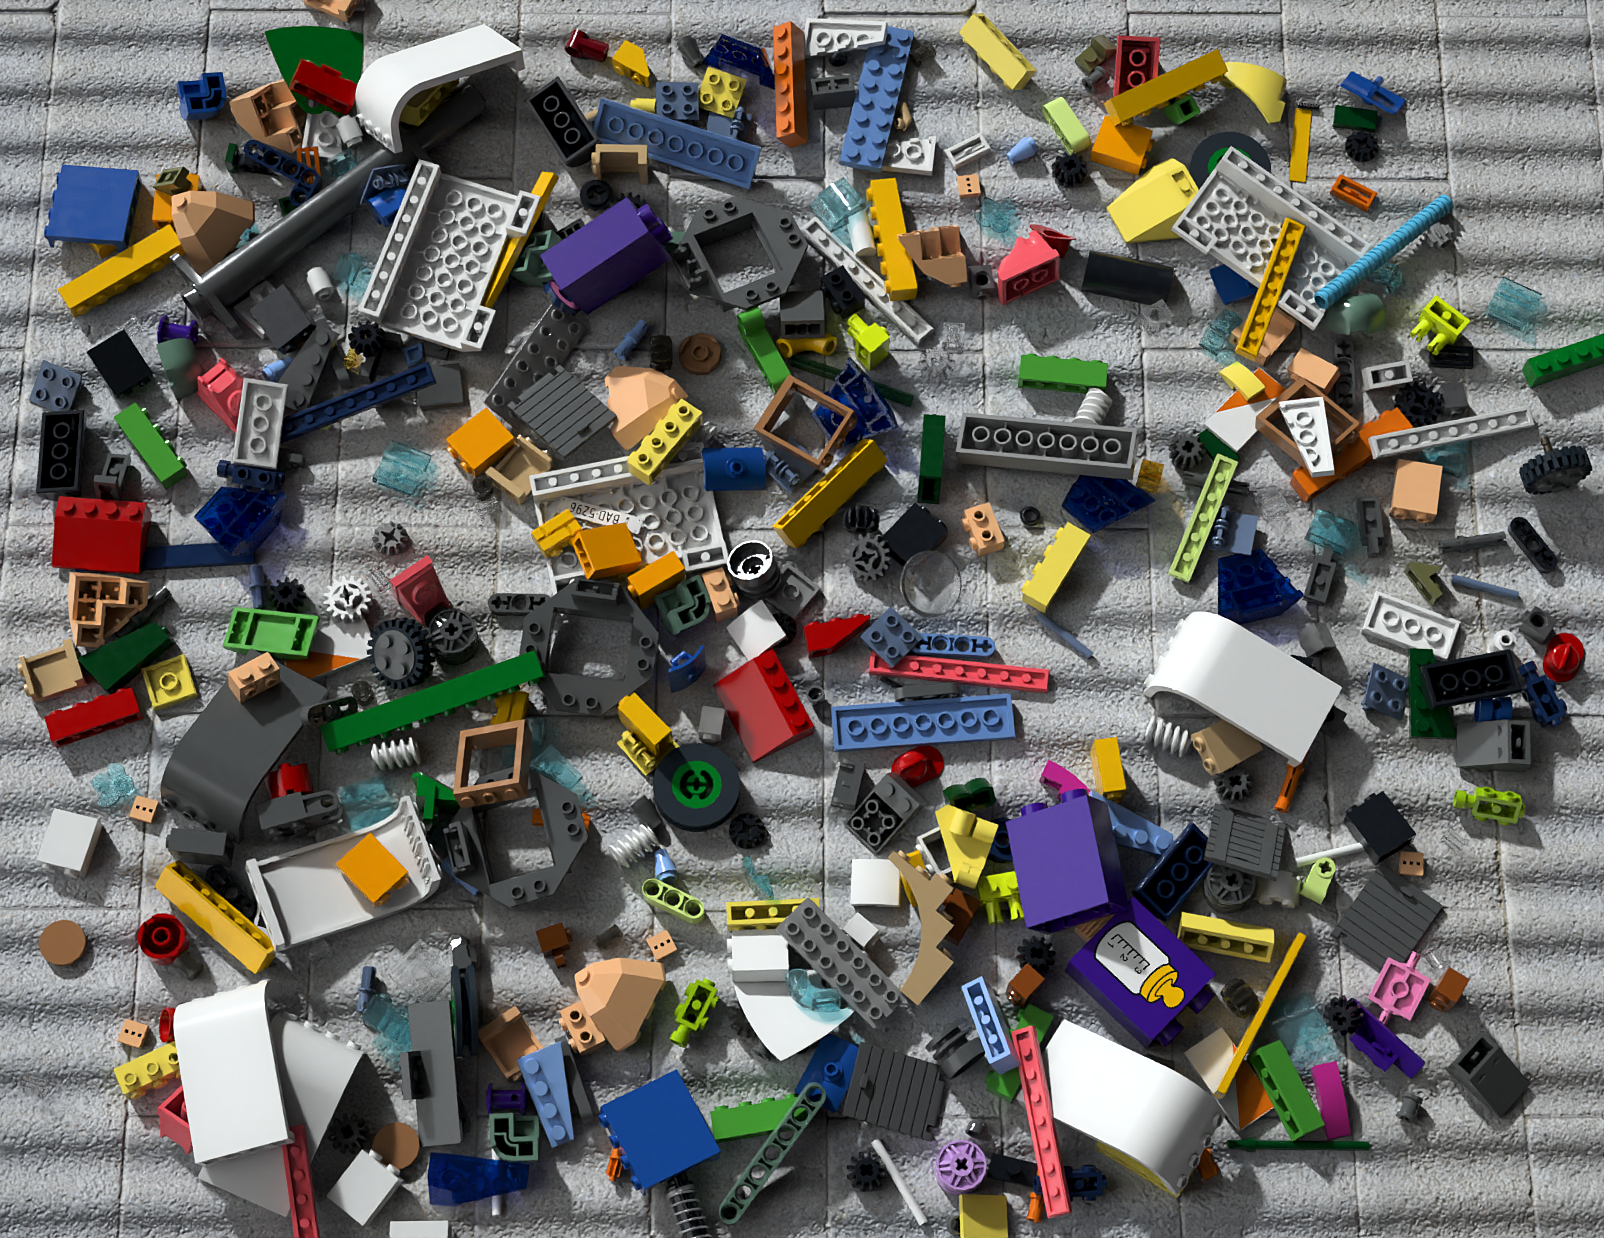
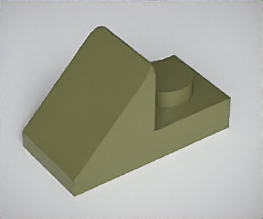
[1075,35,1117,75]
[153,166,192,196]
[1404,562,1443,606]

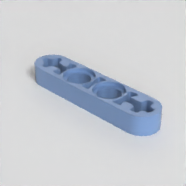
[910,633,995,659]

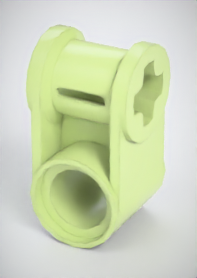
[1299,857,1336,904]

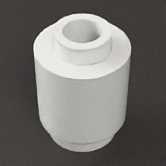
[336,115,364,148]
[307,267,334,300]
[1489,630,1516,652]

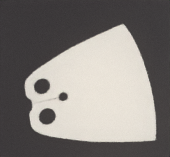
[734,969,855,1061]

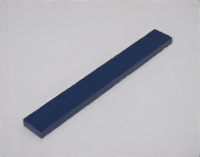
[280,362,437,444]
[75,541,255,573]

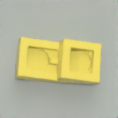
[1219,361,1265,402]

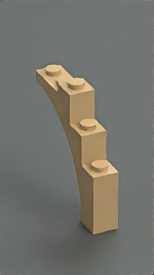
[888,850,954,1005]

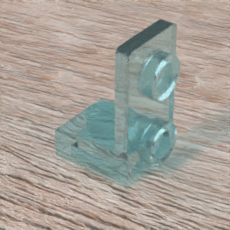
[1198,309,1243,356]

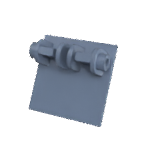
[656,82,699,126]
[705,107,752,143]
[360,163,411,204]
[29,360,85,411]
[764,436,817,494]
[1207,505,1258,556]
[860,606,923,668]
[1361,663,1408,721]

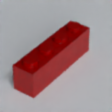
[44,687,144,748]

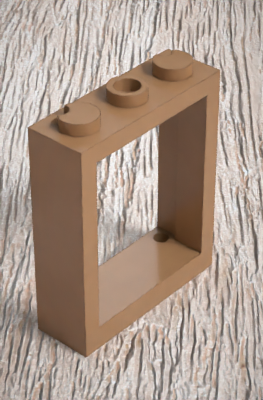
[753,375,857,472]
[1255,377,1360,471]
[453,719,532,809]

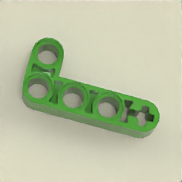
[737,306,792,394]

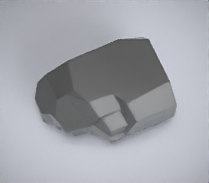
[452,934,478,974]

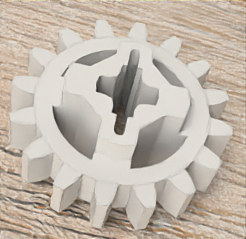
[323,576,373,624]

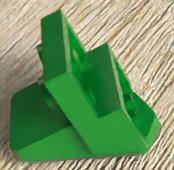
[412,771,460,835]

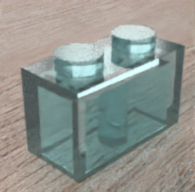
[1304,509,1359,557]
[358,993,410,1044]

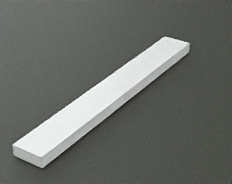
[800,217,934,345]
[1368,406,1535,459]

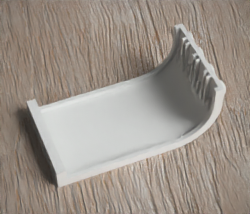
[355,24,525,154]
[1143,612,1342,768]
[245,796,443,953]
[174,979,295,1167]
[198,1011,365,1217]
[1016,1019,1225,1195]

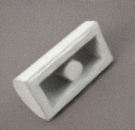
[846,211,877,256]

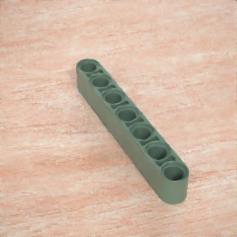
[719,1082,826,1224]

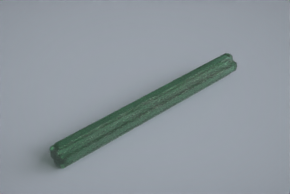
[791,354,914,406]

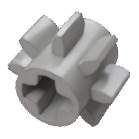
[1426,222,1453,249]

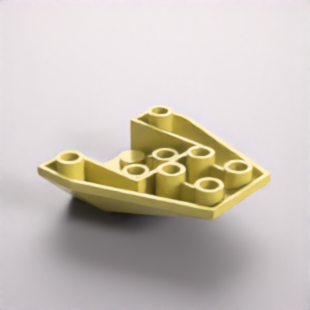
[1106,158,1199,244]

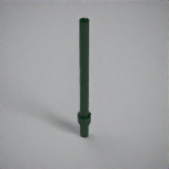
[1226,1138,1370,1152]

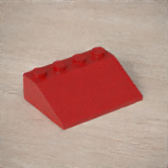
[52,496,152,574]
[713,649,814,763]

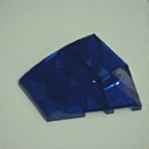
[703,33,775,90]
[811,357,899,446]
[1061,475,1155,533]
[194,486,286,556]
[1218,548,1304,625]

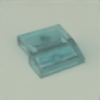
[809,177,866,233]
[1484,276,1542,333]
[1418,424,1469,478]
[372,440,432,497]
[529,745,583,797]
[337,774,394,832]
[741,856,774,900]
[1266,992,1329,1051]

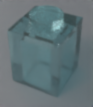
[325,149,358,180]

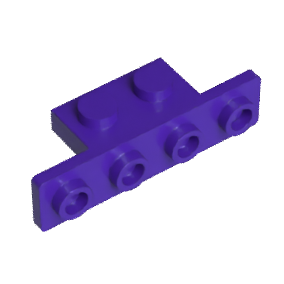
[1345,999,1425,1078]

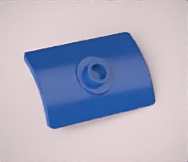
[1339,71,1405,115]
[1209,264,1258,305]
[701,447,766,491]
[669,645,706,693]
[795,1033,859,1112]

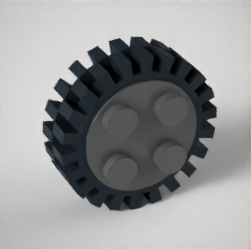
[1519,437,1593,495]
[367,617,435,690]

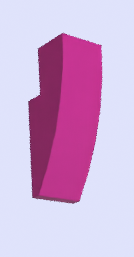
[1039,759,1090,801]
[1310,1061,1351,1140]

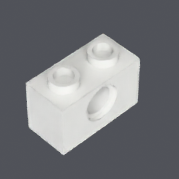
[1361,360,1413,391]

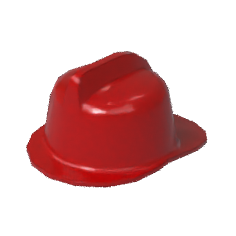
[1030,224,1077,258]
[1542,633,1584,683]
[891,746,944,788]

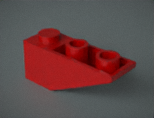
[804,614,870,658]

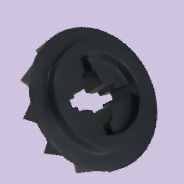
[1345,130,1379,162]
[580,180,614,212]
[772,612,797,648]
[729,812,765,849]

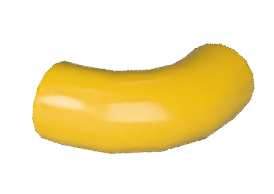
[776,333,837,358]

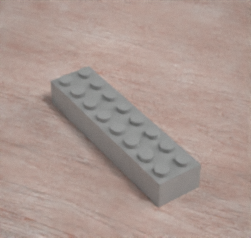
[956,412,1139,480]

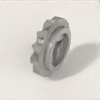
[372,521,408,556]

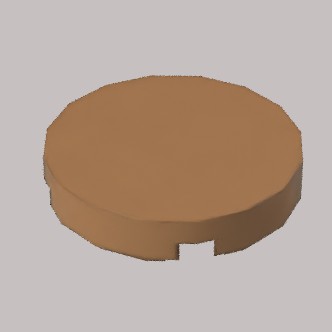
[678,333,722,375]
[39,920,87,967]
[372,1122,421,1170]

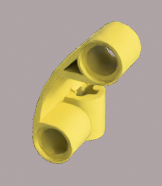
[1219,62,1287,124]
[935,804,999,890]

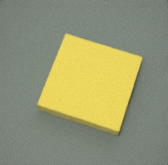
[141,654,198,711]
[959,1194,1008,1238]

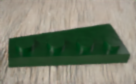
[1408,648,1456,740]

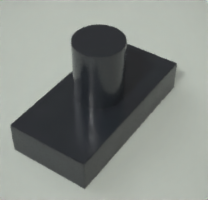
[987,1153,1038,1189]

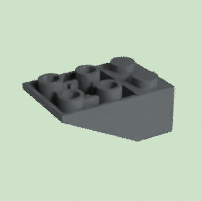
[1456,719,1531,772]
[844,772,928,855]
[1445,1031,1530,1118]

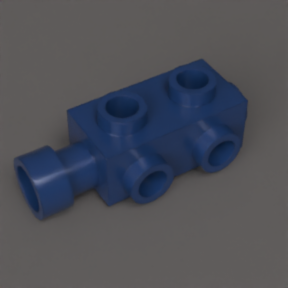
[217,460,285,493]
[1517,661,1567,728]
[1033,1165,1107,1202]

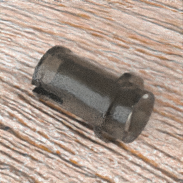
[593,924,623,952]

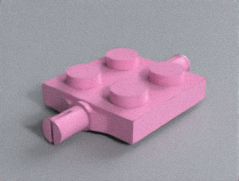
[1367,951,1431,1026]

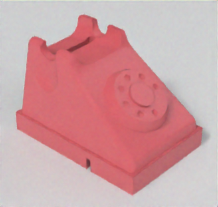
[1113,35,1160,97]
[997,231,1060,305]
[196,358,244,435]
[390,555,450,627]
[156,1085,193,1155]

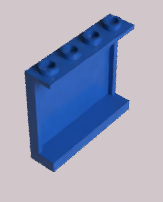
[44,165,142,253]
[598,1069,721,1196]

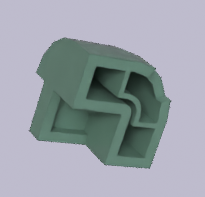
[510,230,562,287]
[1324,292,1386,335]
[156,338,204,400]
[653,575,711,635]
[489,1113,541,1163]

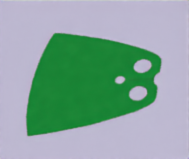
[265,26,363,115]

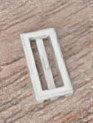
[944,132,991,170]

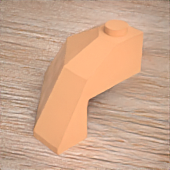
[229,79,308,153]
[172,191,255,275]
[897,225,967,287]
[605,366,688,451]
[68,572,149,647]
[575,958,667,1053]

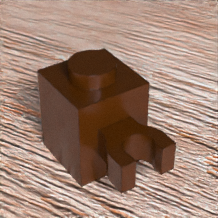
[536,922,573,969]

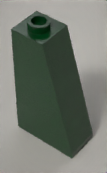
[917,414,946,504]
[78,622,174,695]

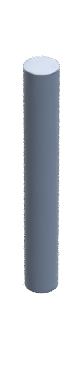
[1451,574,1519,600]
[1036,612,1094,659]

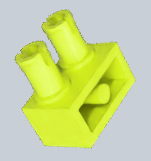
[1410,295,1470,355]
[847,314,890,371]
[975,871,1024,925]

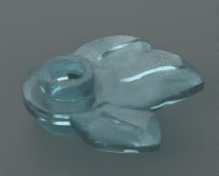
[974,197,1015,233]
[91,763,135,807]

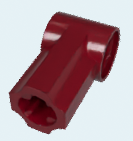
[564,29,609,63]

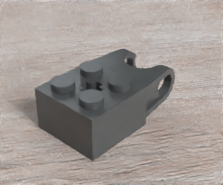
[255,790,344,843]

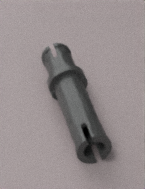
[1182,471,1250,497]
[1438,531,1506,554]
[114,585,172,638]

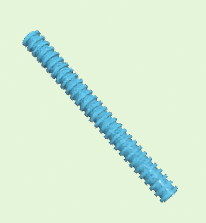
[1314,195,1454,309]

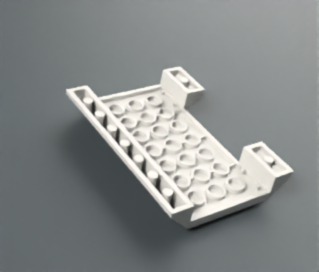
[1171,146,1371,330]
[358,159,541,352]
[529,441,728,596]

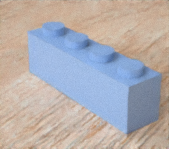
[961,976,1021,1075]

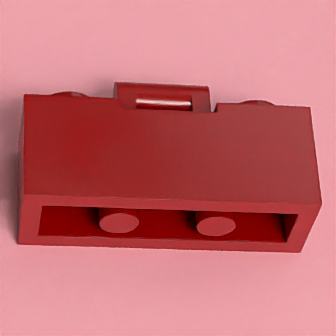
[288,59,357,115]

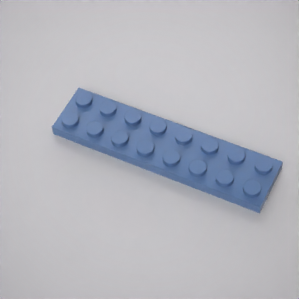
[839,26,914,173]
[593,98,762,189]
[831,694,1015,752]

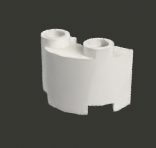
[1253,870,1301,908]

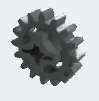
[844,532,893,581]

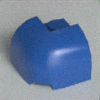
[177,72,226,121]
[367,186,407,228]

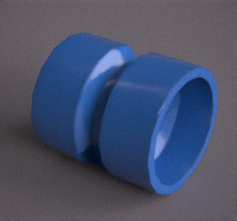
[1474,696,1512,722]

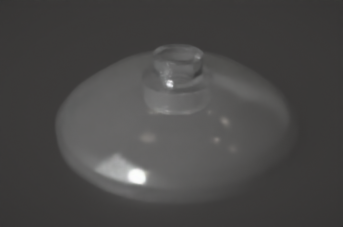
[900,550,962,617]

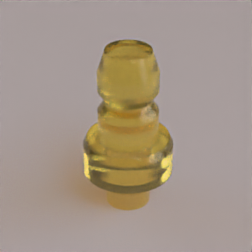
[343,348,357,369]

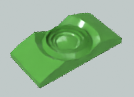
[223,607,320,660]

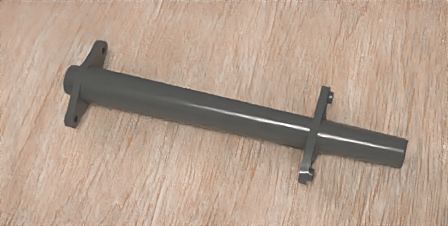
[169,85,486,339]

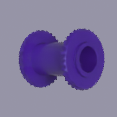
[157,315,199,346]
[486,1082,528,1116]

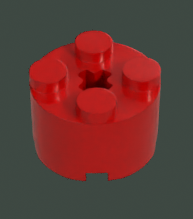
[264,763,314,800]
[138,913,190,965]

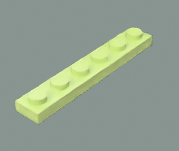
[1168,454,1238,583]

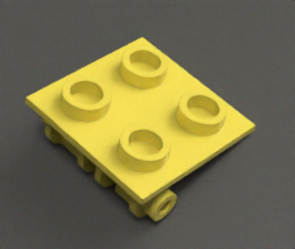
[698,67,747,119]
[617,730,680,776]

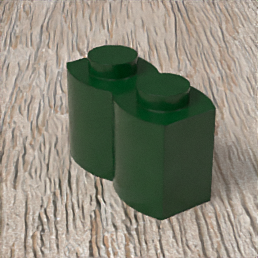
[943,778,996,812]

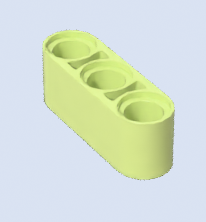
[1042,97,1092,154]
[642,878,705,924]

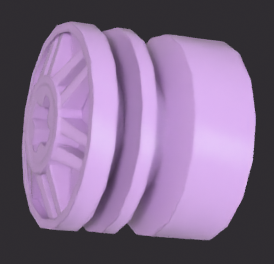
[935,1140,987,1196]

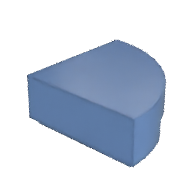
[402,342,424,369]

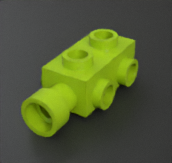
[1453,787,1525,826]
[669,978,720,1048]

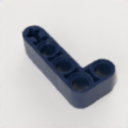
[244,140,323,208]

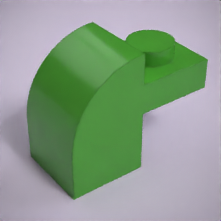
[1163,94,1201,125]

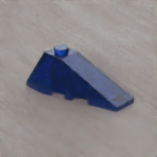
[427,1152,530,1207]

